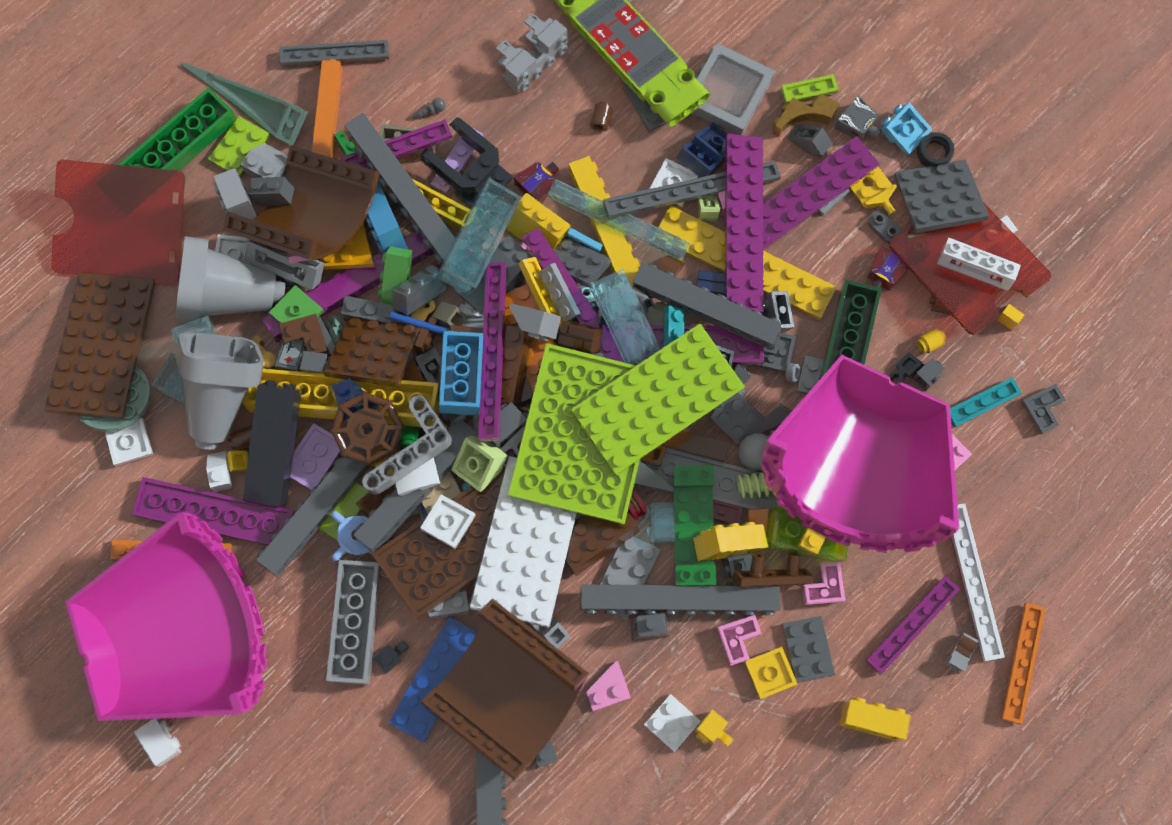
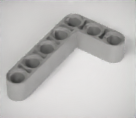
[363,396,452,494]

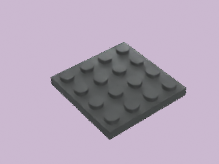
[894,159,989,233]

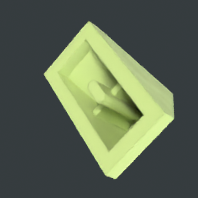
[698,195,720,222]

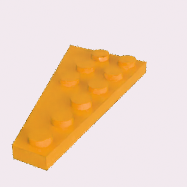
[320,222,375,270]

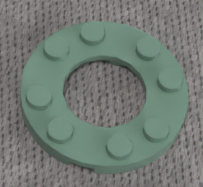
[77,365,151,432]

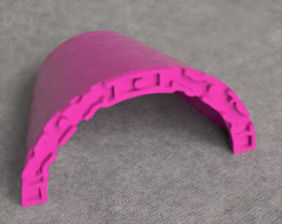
[761,355,959,553]
[66,512,267,721]

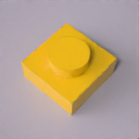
[226,451,248,472]
[798,528,826,555]

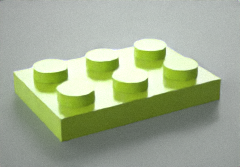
[208,116,271,178]

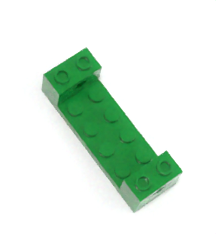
[673,465,716,586]

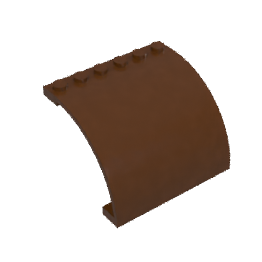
[223,146,380,259]
[421,598,588,781]

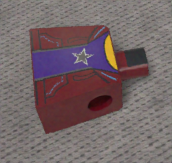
[514,162,559,204]
[867,245,912,290]

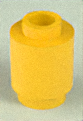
[916,328,946,353]

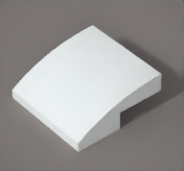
[389,446,440,496]

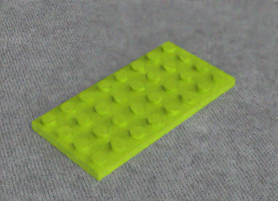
[571,324,745,476]

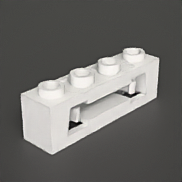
[937,238,1020,291]

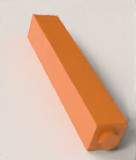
[312,59,343,158]

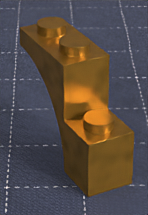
[772,93,840,137]

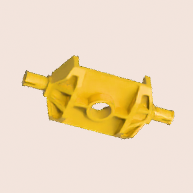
[850,154,897,215]

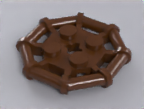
[329,391,405,466]

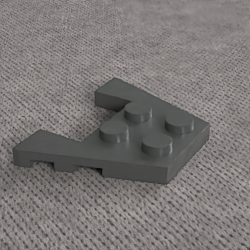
[710,364,790,444]

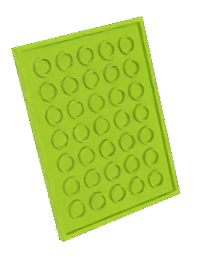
[508,343,640,524]

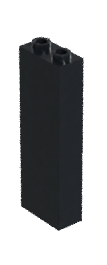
[243,380,302,507]

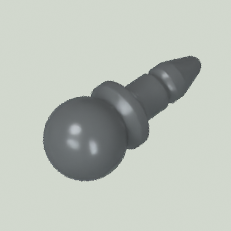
[413,98,446,118]

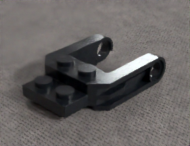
[419,117,513,204]

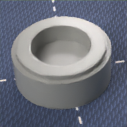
[786,363,801,383]

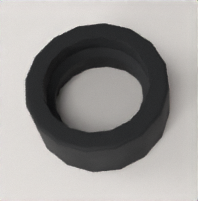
[917,132,955,167]

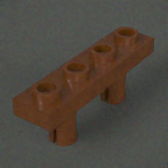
[733,552,814,588]

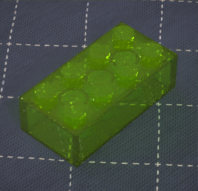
[766,506,848,562]

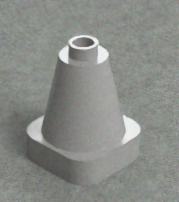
[175,236,285,325]
[176,332,264,450]

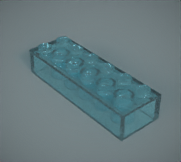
[436,178,521,296]

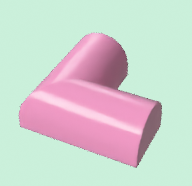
[802,562,845,605]
[717,615,761,666]

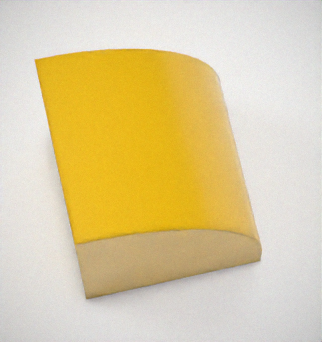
[996,304,1024,331]

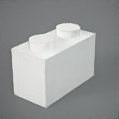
[134,718,181,767]

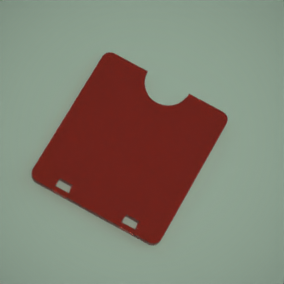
[51,160,185,284]
[889,203,1051,335]

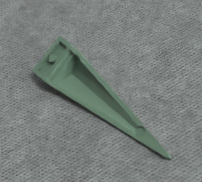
[181,63,308,145]

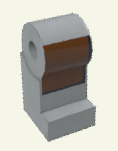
[944,632,978,673]

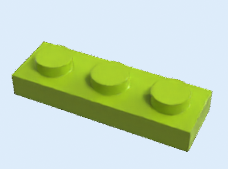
[781,74,839,103]

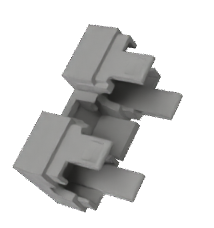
[496,13,568,94]

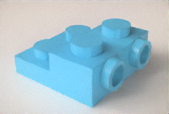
[880,103,932,155]

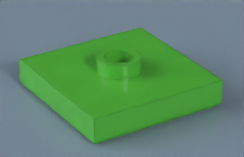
[269,285,324,323]

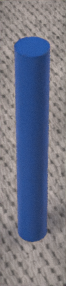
[389,311,447,335]

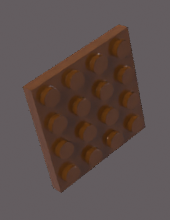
[324,317,421,388]

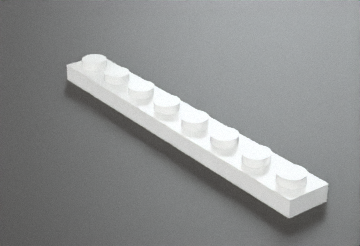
[952,503,1005,662]

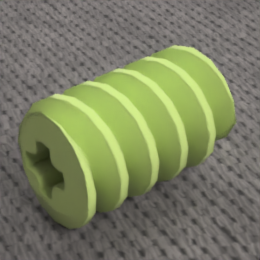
[737,473,776,499]

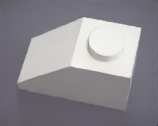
[206,450,234,492]

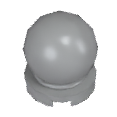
[738,430,775,471]

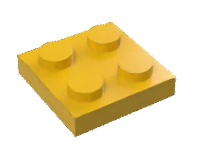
[744,647,797,699]

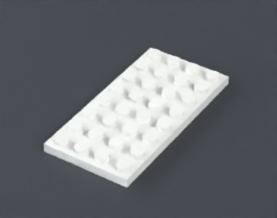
[470,456,576,628]

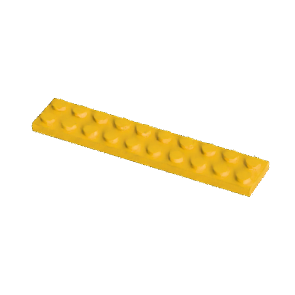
[653,205,837,320]

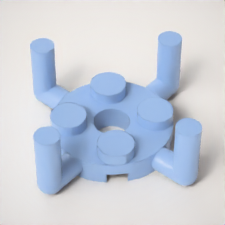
[332,511,377,563]

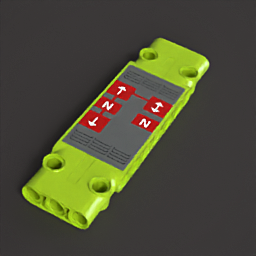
[554,0,710,127]

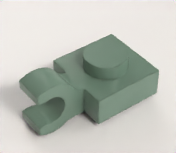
[326,315,345,346]

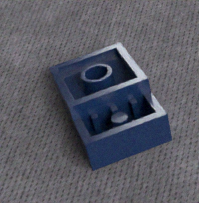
[676,122,728,177]

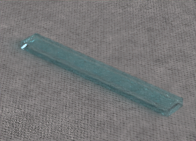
[547,179,690,261]

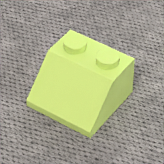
[451,435,508,492]

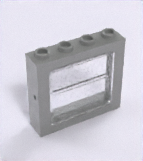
[692,43,775,135]

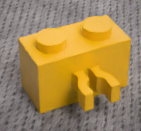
[694,710,734,746]

